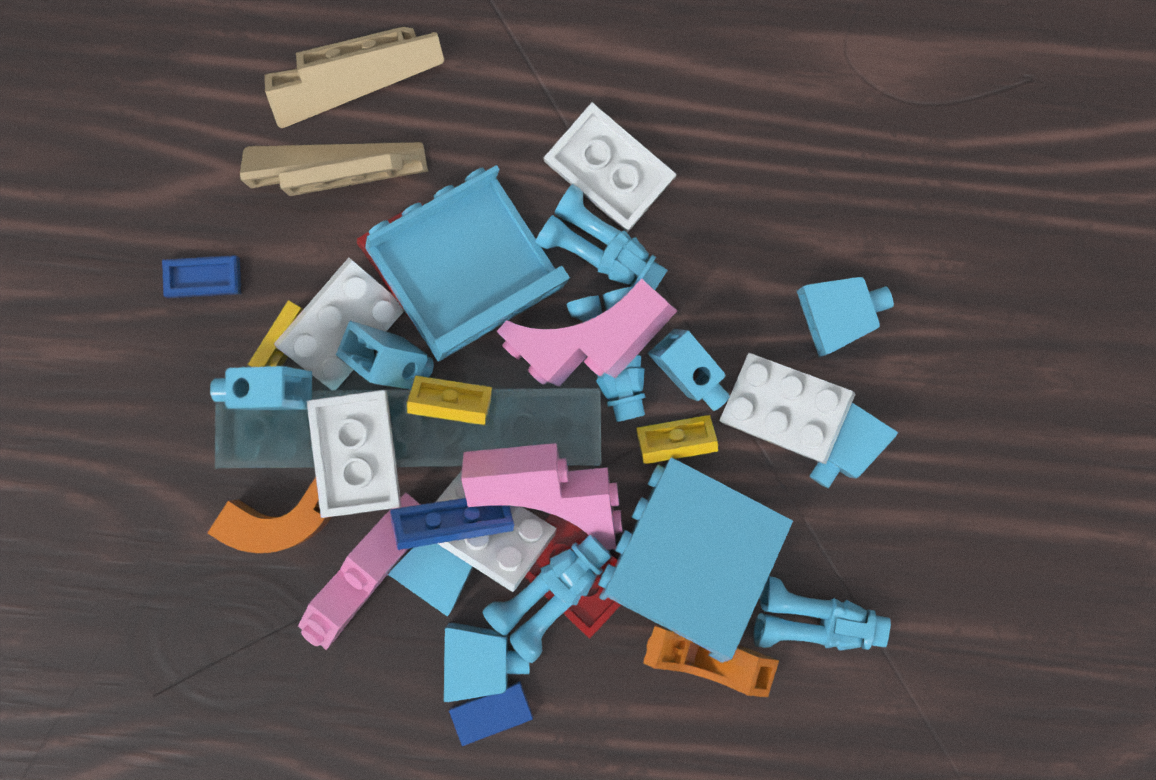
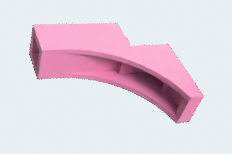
[497,278,677,387]
[461,443,623,550]
[298,493,421,650]

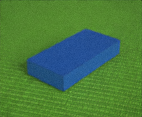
[162,256,241,298]
[449,681,533,746]

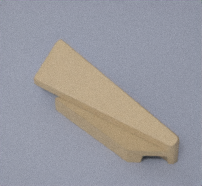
[265,27,444,128]
[240,142,428,196]

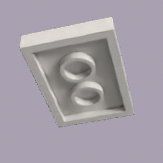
[544,103,677,233]
[274,258,404,392]
[720,353,855,465]
[307,390,402,518]
[436,470,557,592]

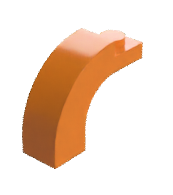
[208,477,333,553]
[643,626,779,697]

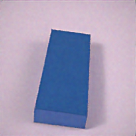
[390,498,514,550]

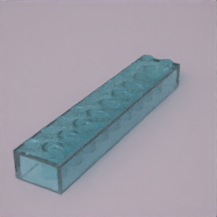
[215,388,601,468]

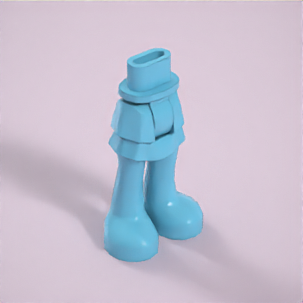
[535,183,667,290]
[567,287,646,422]
[483,534,612,663]
[754,576,891,650]

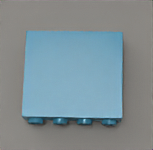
[365,165,570,362]
[598,457,793,663]

